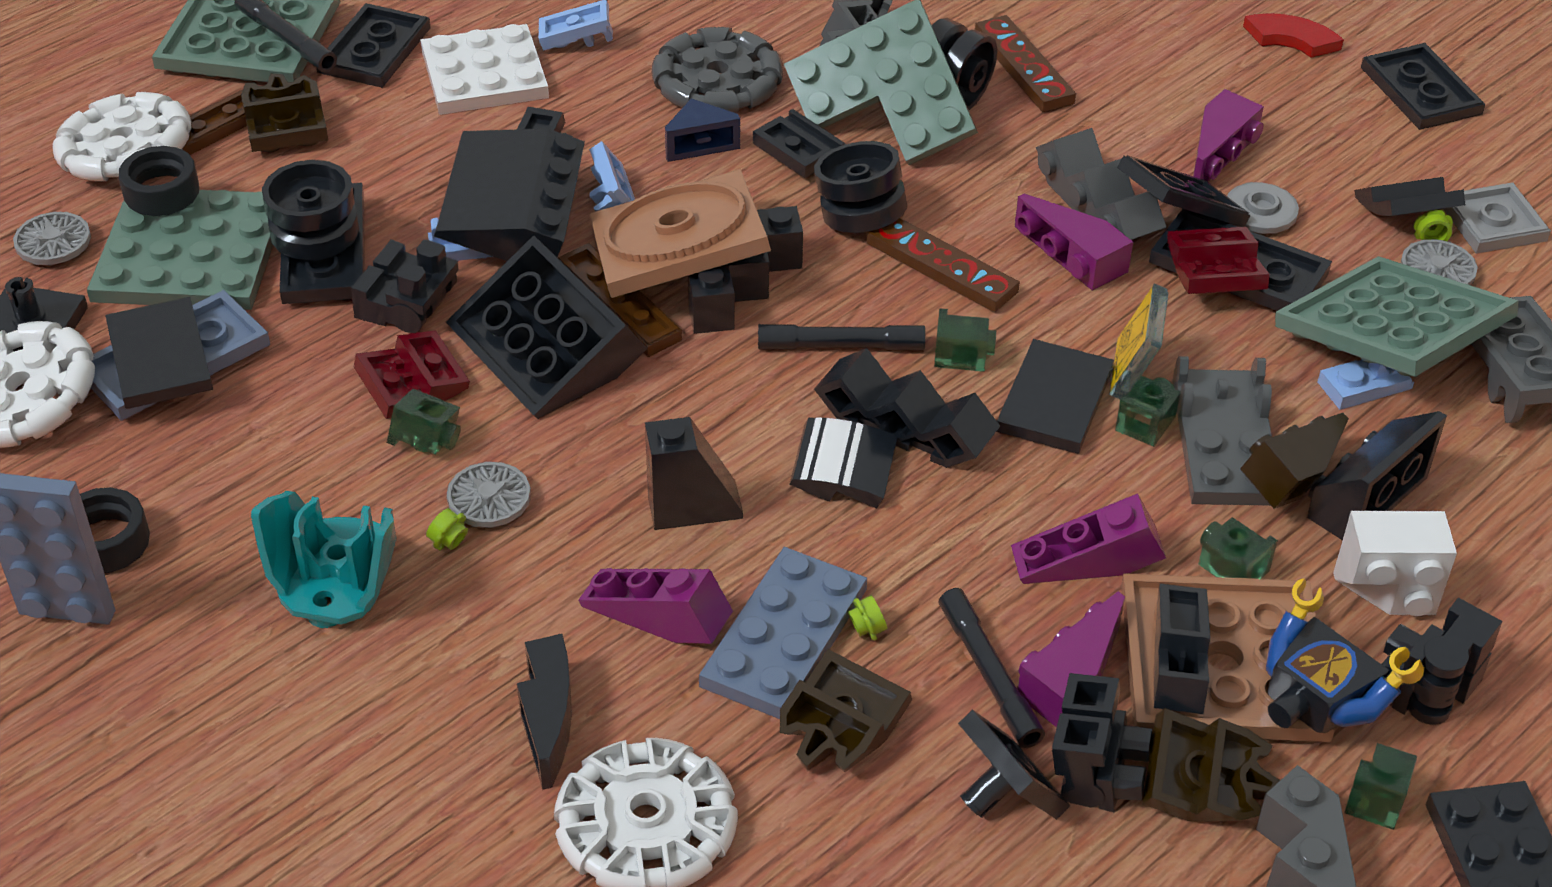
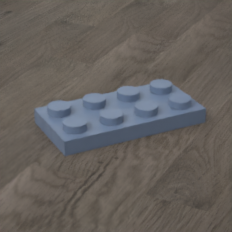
[91,290,270,421]
[0,473,116,624]
[699,547,867,719]

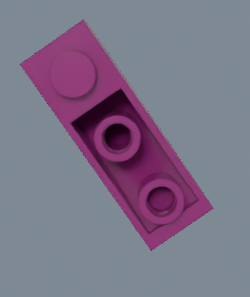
[1193,89,1264,182]
[1015,193,1133,291]
[1011,493,1166,584]
[578,568,733,644]
[1018,591,1125,728]

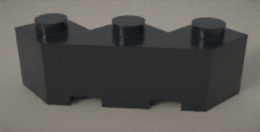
[688,206,803,334]
[814,348,1000,468]

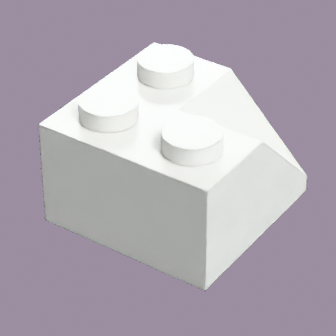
[1333,511,1457,616]

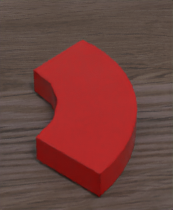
[1243,13,1344,58]

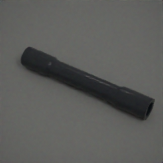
[234,0,337,73]
[758,324,925,350]
[938,588,1045,748]

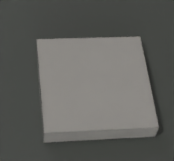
[1443,183,1551,254]

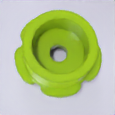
[1413,209,1453,241]
[426,508,468,550]
[848,595,888,641]

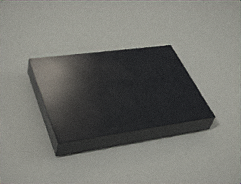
[316,3,431,88]
[1361,43,1485,130]
[1117,155,1251,227]
[105,297,213,409]
[996,339,1114,454]

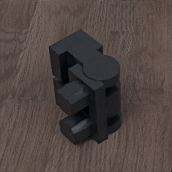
[351,240,459,333]
[1382,597,1503,725]
[1052,673,1153,812]

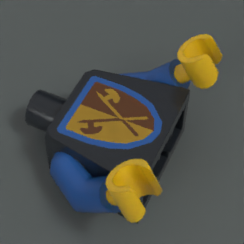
[1266,578,1424,734]

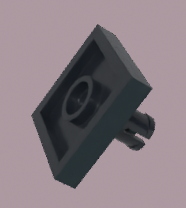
[0,277,88,352]
[958,709,1071,820]

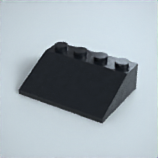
[434,129,585,261]
[446,236,648,419]

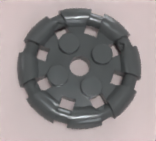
[651,27,783,113]

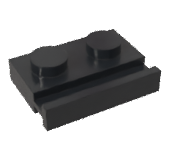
[753,109,845,178]

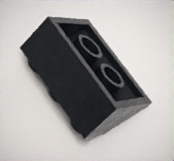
[1307,411,1447,540]

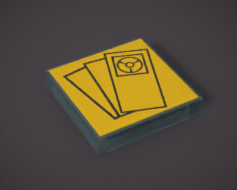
[1109,283,1169,400]

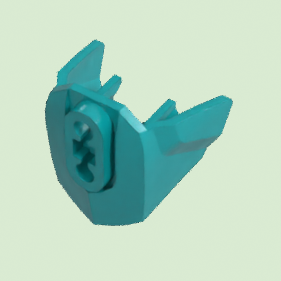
[251,491,396,628]

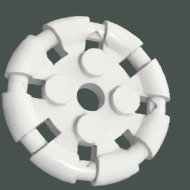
[52,92,191,181]
[0,321,95,448]
[554,738,738,887]

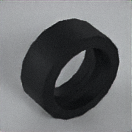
[119,146,199,216]
[80,487,150,573]

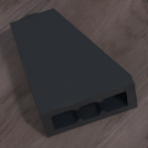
[645,417,743,530]

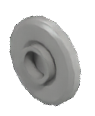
[1227,182,1299,234]
[13,212,91,265]
[1400,239,1478,285]
[446,462,531,528]

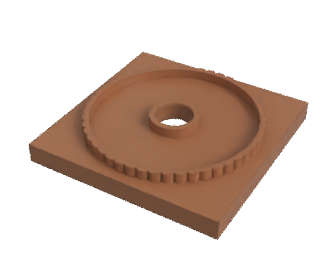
[590,169,771,298]
[1121,573,1335,742]

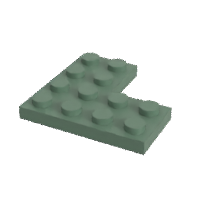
[784,0,978,165]

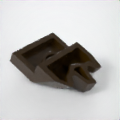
[241,73,328,152]
[780,649,912,772]
[1143,708,1280,822]

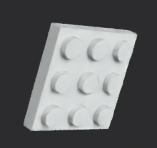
[420,24,549,115]

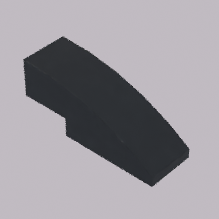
[1154,583,1210,714]
[517,634,572,790]

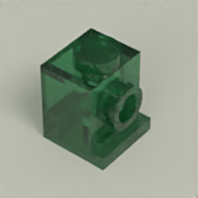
[934,308,997,372]
[1115,376,1181,447]
[386,389,461,455]
[1198,517,1278,579]
[1344,743,1417,830]

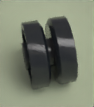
[932,18,998,110]
[814,141,908,233]
[262,160,359,260]

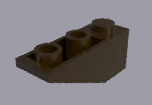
[1240,413,1349,509]

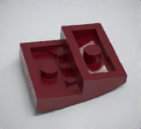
[1167,227,1269,294]
[353,330,470,419]

